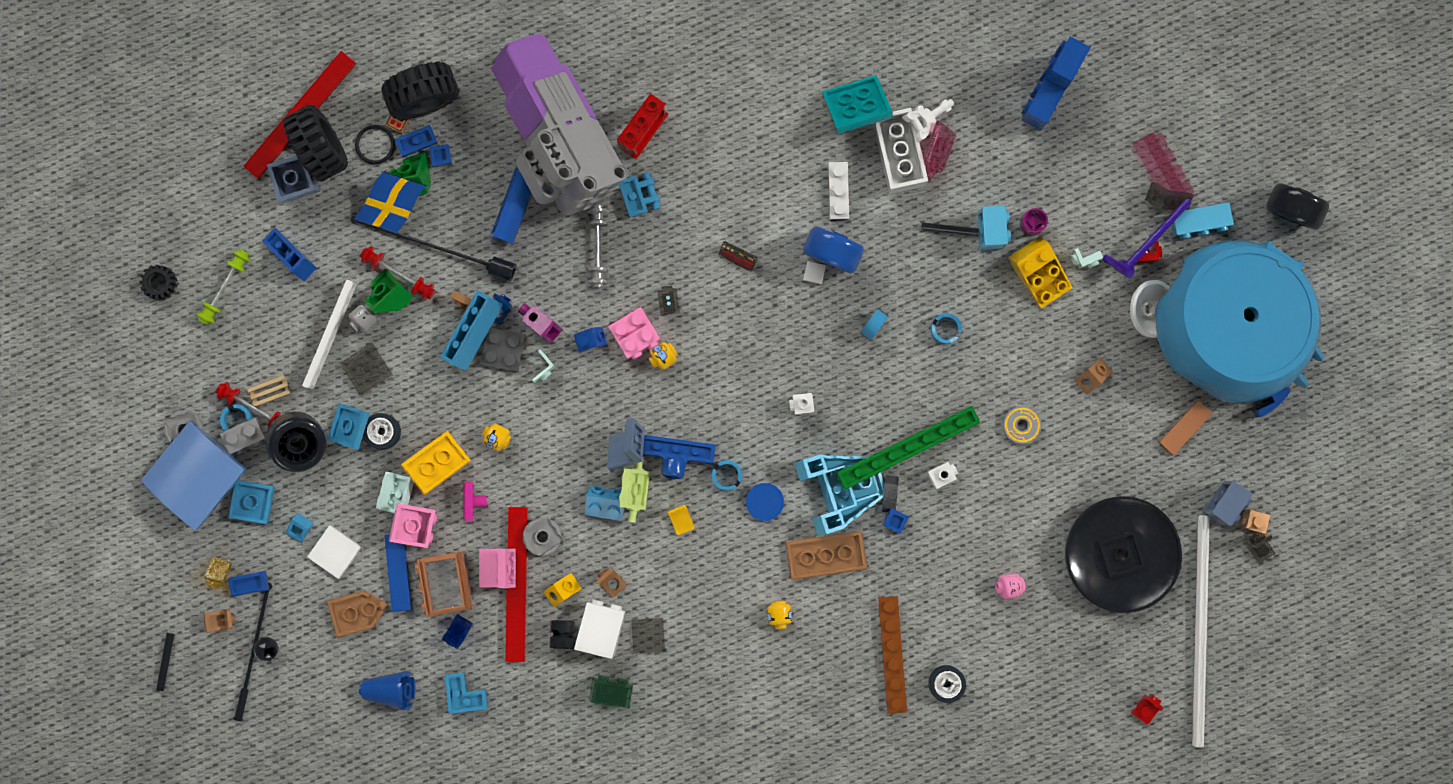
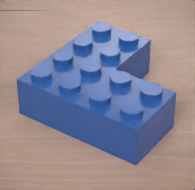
[1021,36,1091,130]

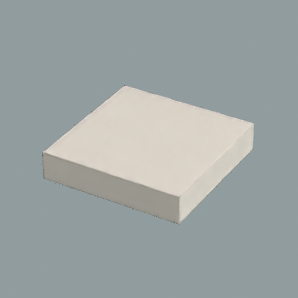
[307,525,362,579]

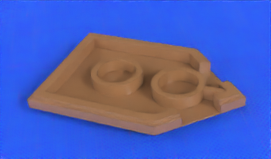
[327,590,388,638]

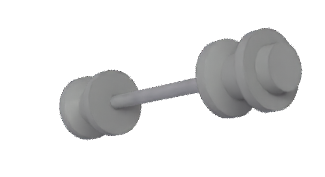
[588,205,607,288]

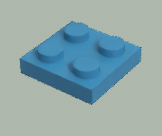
[327,403,370,450]
[228,480,275,524]

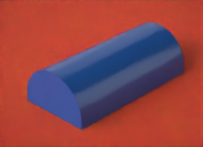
[489,166,532,245]

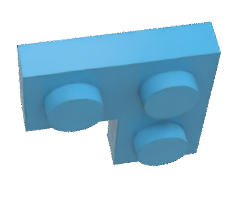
[444,672,488,714]

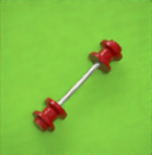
[360,246,436,301]
[215,382,281,428]

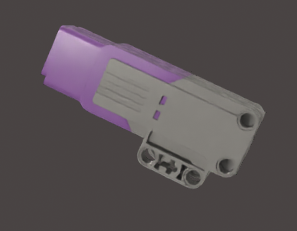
[491,33,628,215]

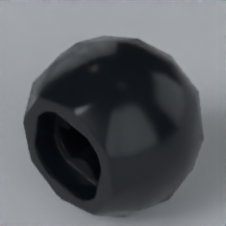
[254,637,279,662]

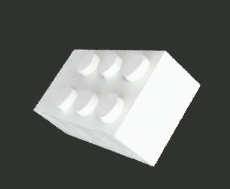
[873,108,928,194]

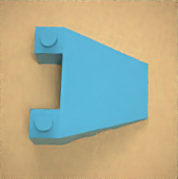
[794,455,885,536]

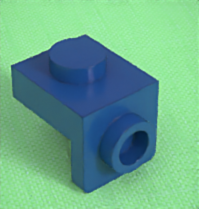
[574,327,607,353]

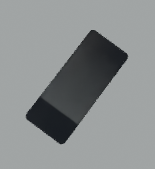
[882,475,899,512]

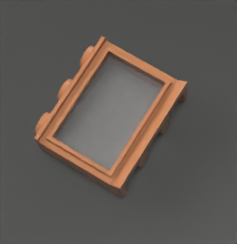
[415,551,475,617]

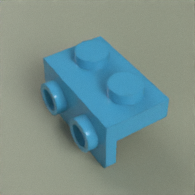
[585,486,625,521]

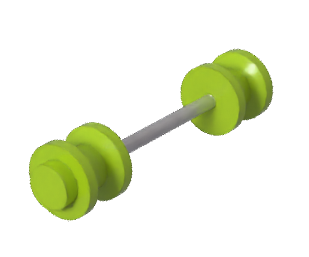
[196,248,251,325]

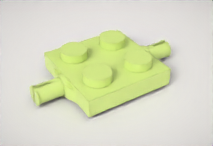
[619,457,650,523]

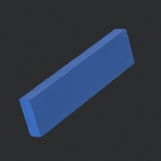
[384,534,412,612]

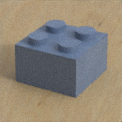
[267,155,320,203]
[1202,481,1253,526]

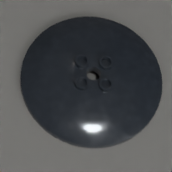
[1065,496,1182,613]

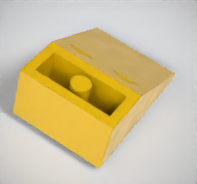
[1008,236,1073,309]

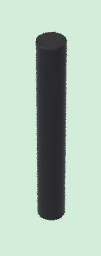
[921,222,979,236]
[156,633,174,691]

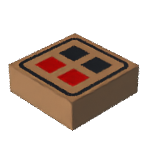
[385,115,411,134]

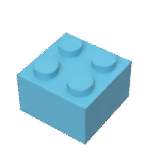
[978,206,1011,250]

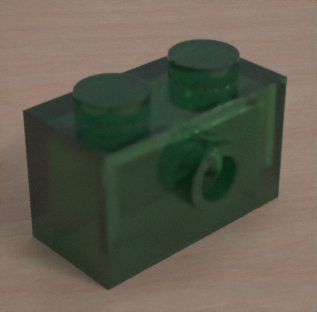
[589,675,633,708]

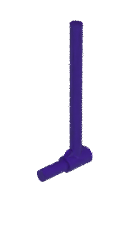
[1102,198,1192,278]

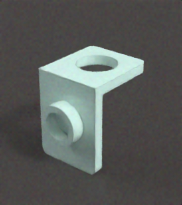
[532,349,555,383]

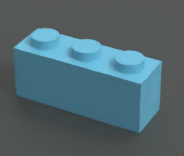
[1169,202,1234,240]

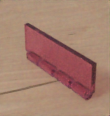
[1133,132,1195,210]

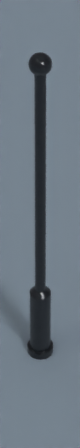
[233,583,272,721]

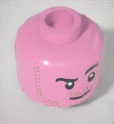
[995,573,1026,600]

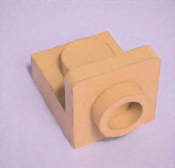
[1240,509,1270,534]

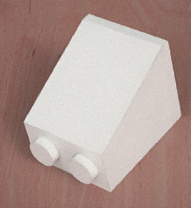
[574,599,626,659]

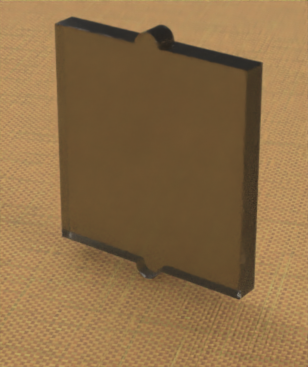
[631,617,665,655]

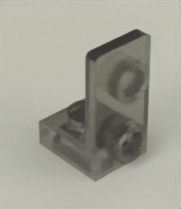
[1245,533,1276,564]

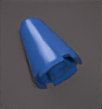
[359,671,416,710]

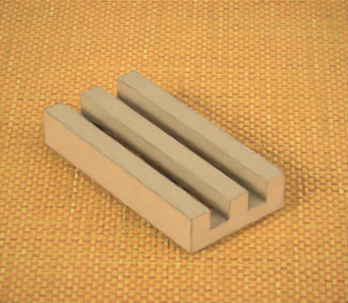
[247,376,291,407]

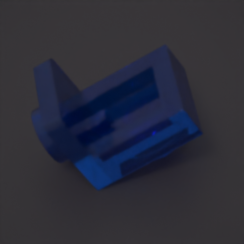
[442,614,474,649]

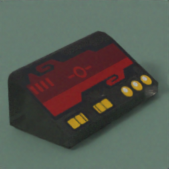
[718,241,758,272]

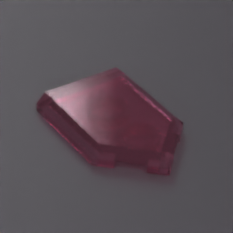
[924,121,956,181]

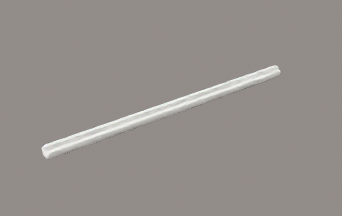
[1192,515,1210,748]

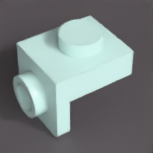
[1071,248,1103,269]

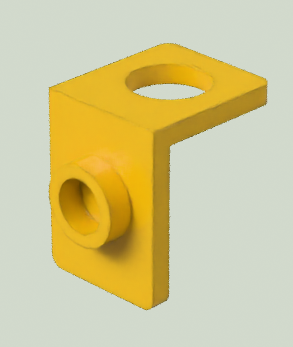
[667,505,695,535]
[544,573,581,607]

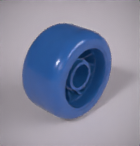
[803,226,864,274]

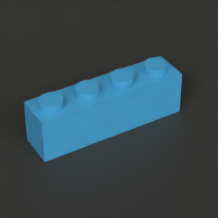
[440,290,503,371]

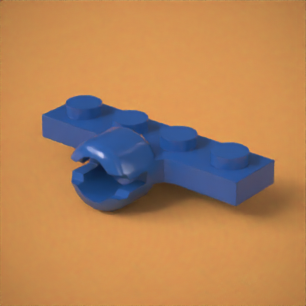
[643,435,716,479]

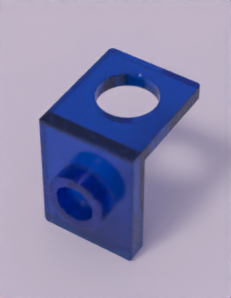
[493,293,513,325]

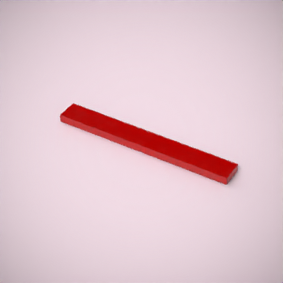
[243,51,357,179]
[505,507,528,662]

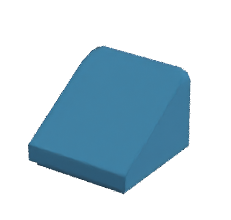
[286,513,314,543]

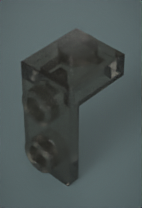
[1145,182,1194,210]

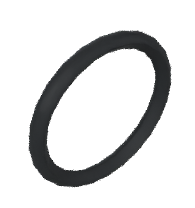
[355,125,395,164]

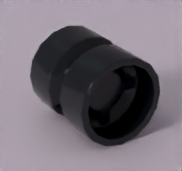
[549,620,576,649]

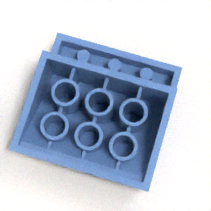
[141,420,247,531]

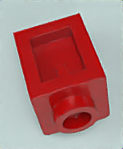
[1136,241,1162,263]
[1131,694,1164,725]

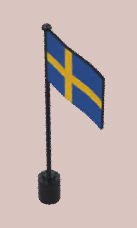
[350,171,517,282]

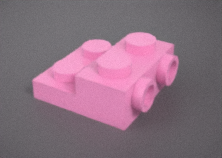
[608,307,661,360]
[389,503,437,548]

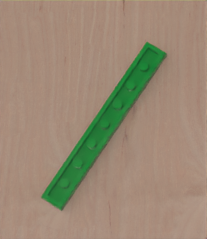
[836,406,981,490]

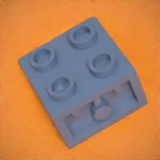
[607,418,645,470]

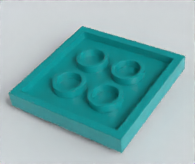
[822,75,893,134]

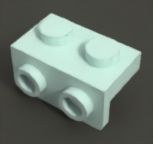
[376,472,414,513]

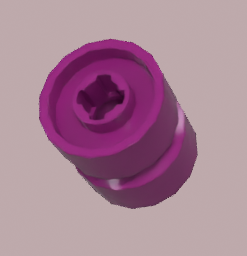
[1019,208,1048,236]

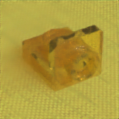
[204,556,232,589]

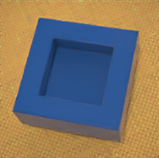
[429,144,452,167]
[882,508,909,534]

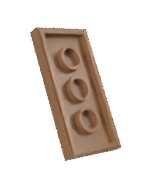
[786,531,867,580]

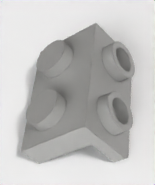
[220,417,266,455]

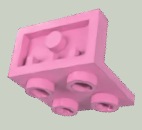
[479,549,516,588]

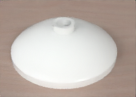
[1130,280,1170,338]

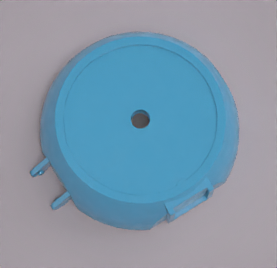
[1155,240,1324,403]

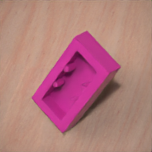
[463,482,487,521]

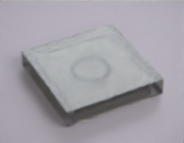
[340,343,393,396]

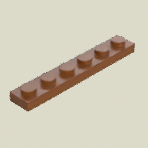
[878,596,907,714]

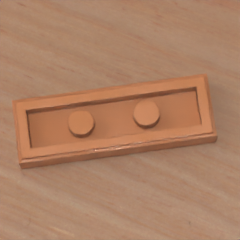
[1158,400,1213,456]

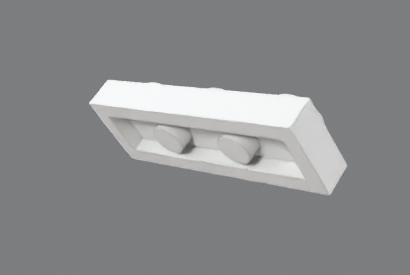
[828,162,849,220]

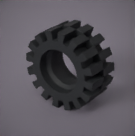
[139,265,178,300]

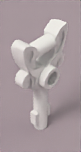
[902,99,954,142]

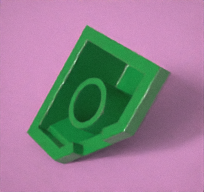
[388,153,431,196]
[365,268,414,313]

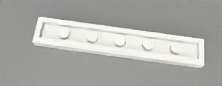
[302,279,357,389]

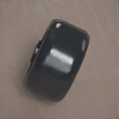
[1266,183,1329,230]
[265,411,327,472]

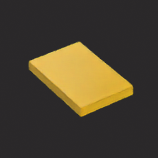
[401,431,471,496]

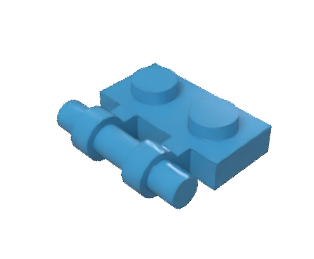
[619,172,661,218]

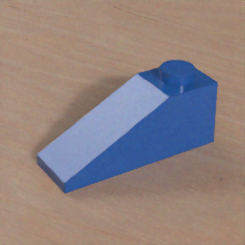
[262,228,317,281]

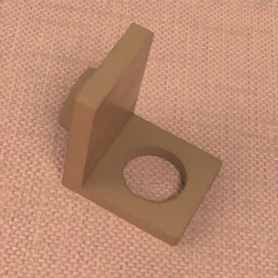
[1075,358,1112,394]
[596,568,627,597]

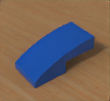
[1253,387,1291,418]

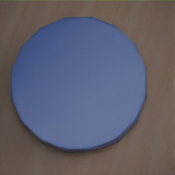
[746,483,784,521]

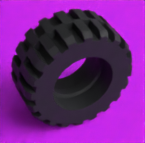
[381,61,459,120]
[283,105,348,182]

